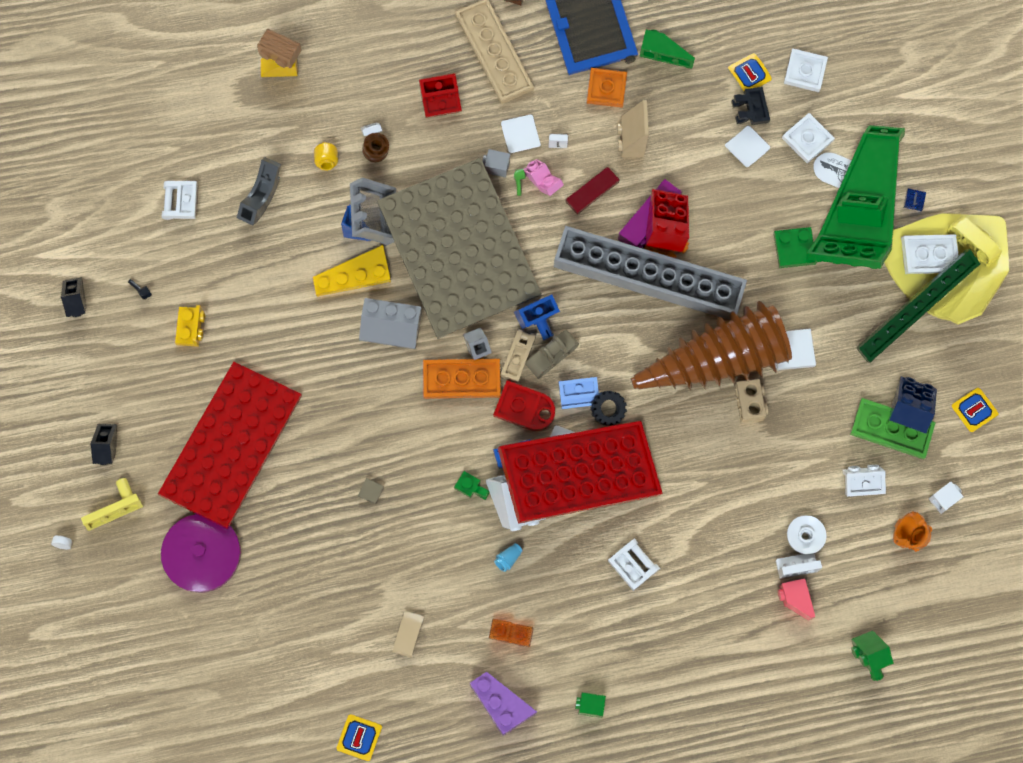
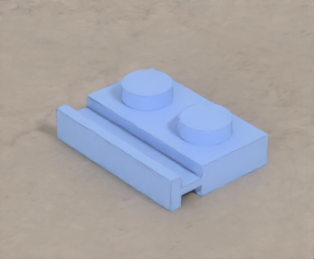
[558,377,599,409]

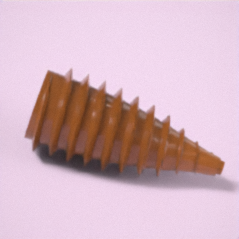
[630,301,792,391]

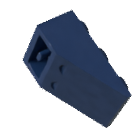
[889,376,937,433]

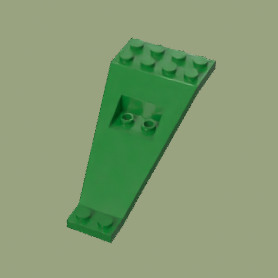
[807,125,905,269]

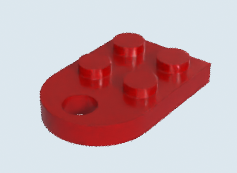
[493,380,555,431]

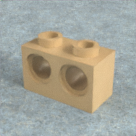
[734,379,768,424]

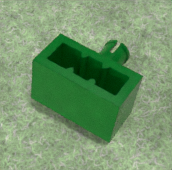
[851,630,894,681]

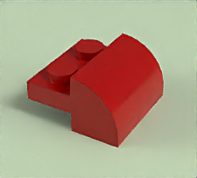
[419,73,462,118]

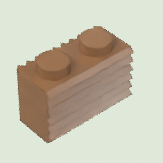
[257,28,302,68]

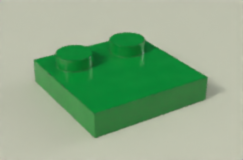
[773,227,817,268]

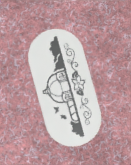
[813,153,852,188]

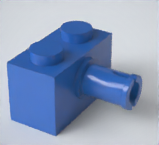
[514,294,560,340]

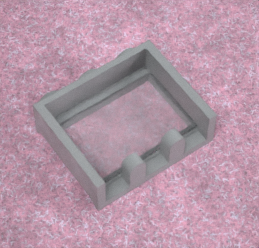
[350,178,396,246]

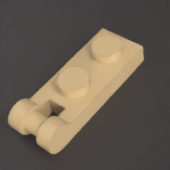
[500,328,537,383]

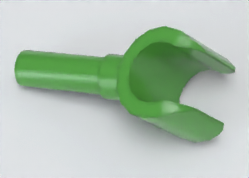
[514,169,526,196]

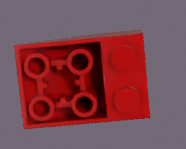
[646,189,689,252]

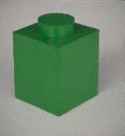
[575,692,606,718]

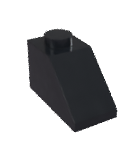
[61,277,86,317]
[90,424,117,465]

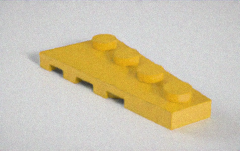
[313,245,391,297]

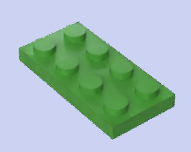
[850,398,936,460]

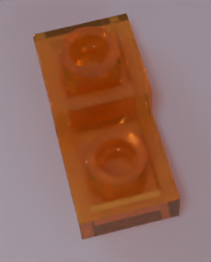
[489,619,534,648]

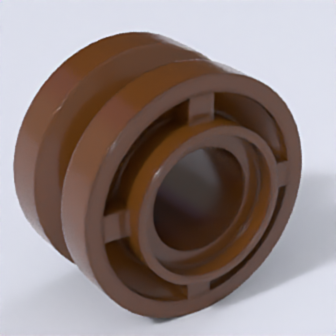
[362,133,389,163]

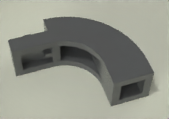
[237,157,281,226]

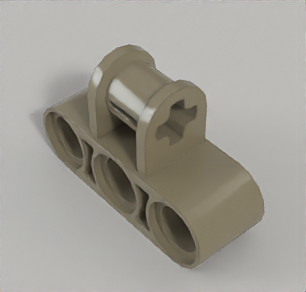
[525,330,579,379]

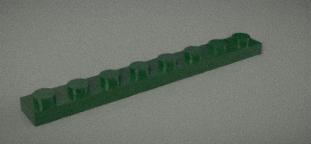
[856,249,981,363]

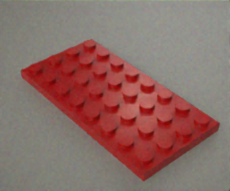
[158,361,302,529]
[498,421,663,524]

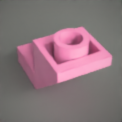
[523,159,564,196]

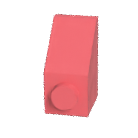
[778,578,815,621]

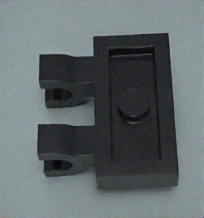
[731,87,770,125]

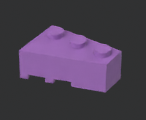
[470,672,537,736]

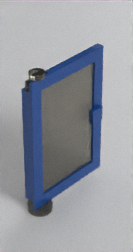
[545,0,638,76]

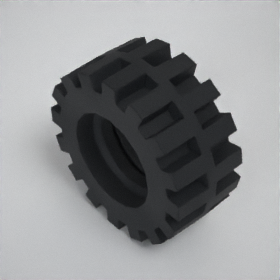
[590,391,627,425]

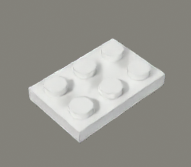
[901,235,959,274]

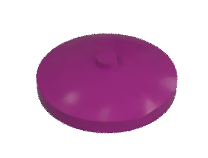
[161,514,241,593]

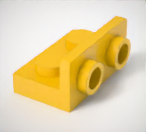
[175,305,205,347]

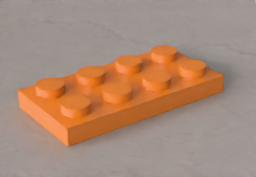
[423,359,501,399]

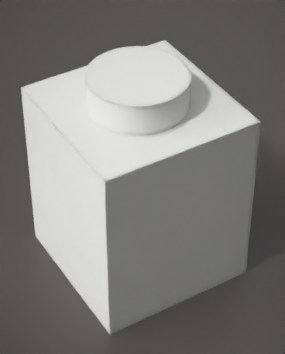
[929,482,963,514]

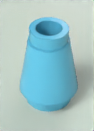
[494,543,523,572]

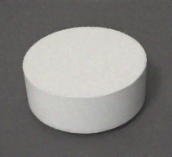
[51,535,73,550]

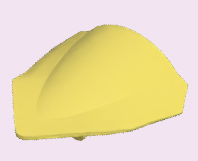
[884,213,1009,324]

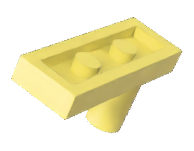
[81,478,143,531]

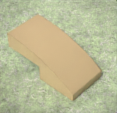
[392,611,424,658]

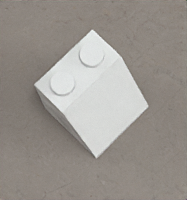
[486,474,546,531]

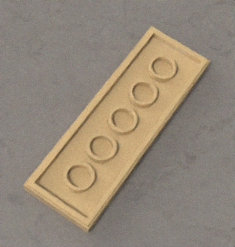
[455,0,534,104]

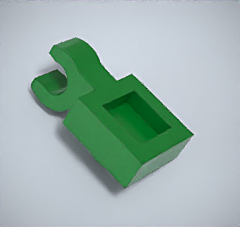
[454,471,489,500]

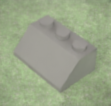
[359,298,422,349]

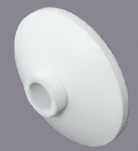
[787,516,826,554]

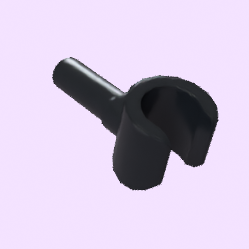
[128,279,152,299]

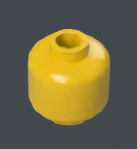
[314,142,338,171]

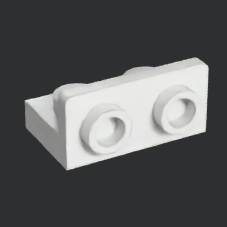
[843,465,886,497]
[776,553,822,579]

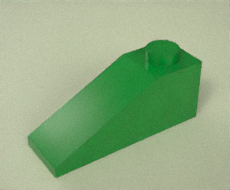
[639,29,695,69]

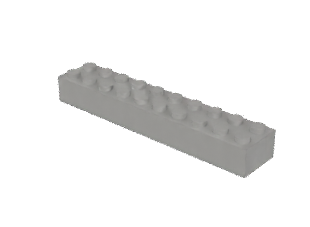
[554,226,747,320]

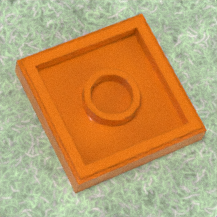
[587,68,627,108]

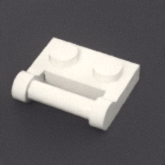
[162,181,198,220]
[608,538,660,591]

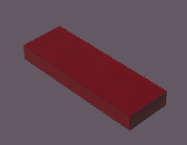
[565,167,620,215]

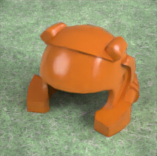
[893,511,932,552]

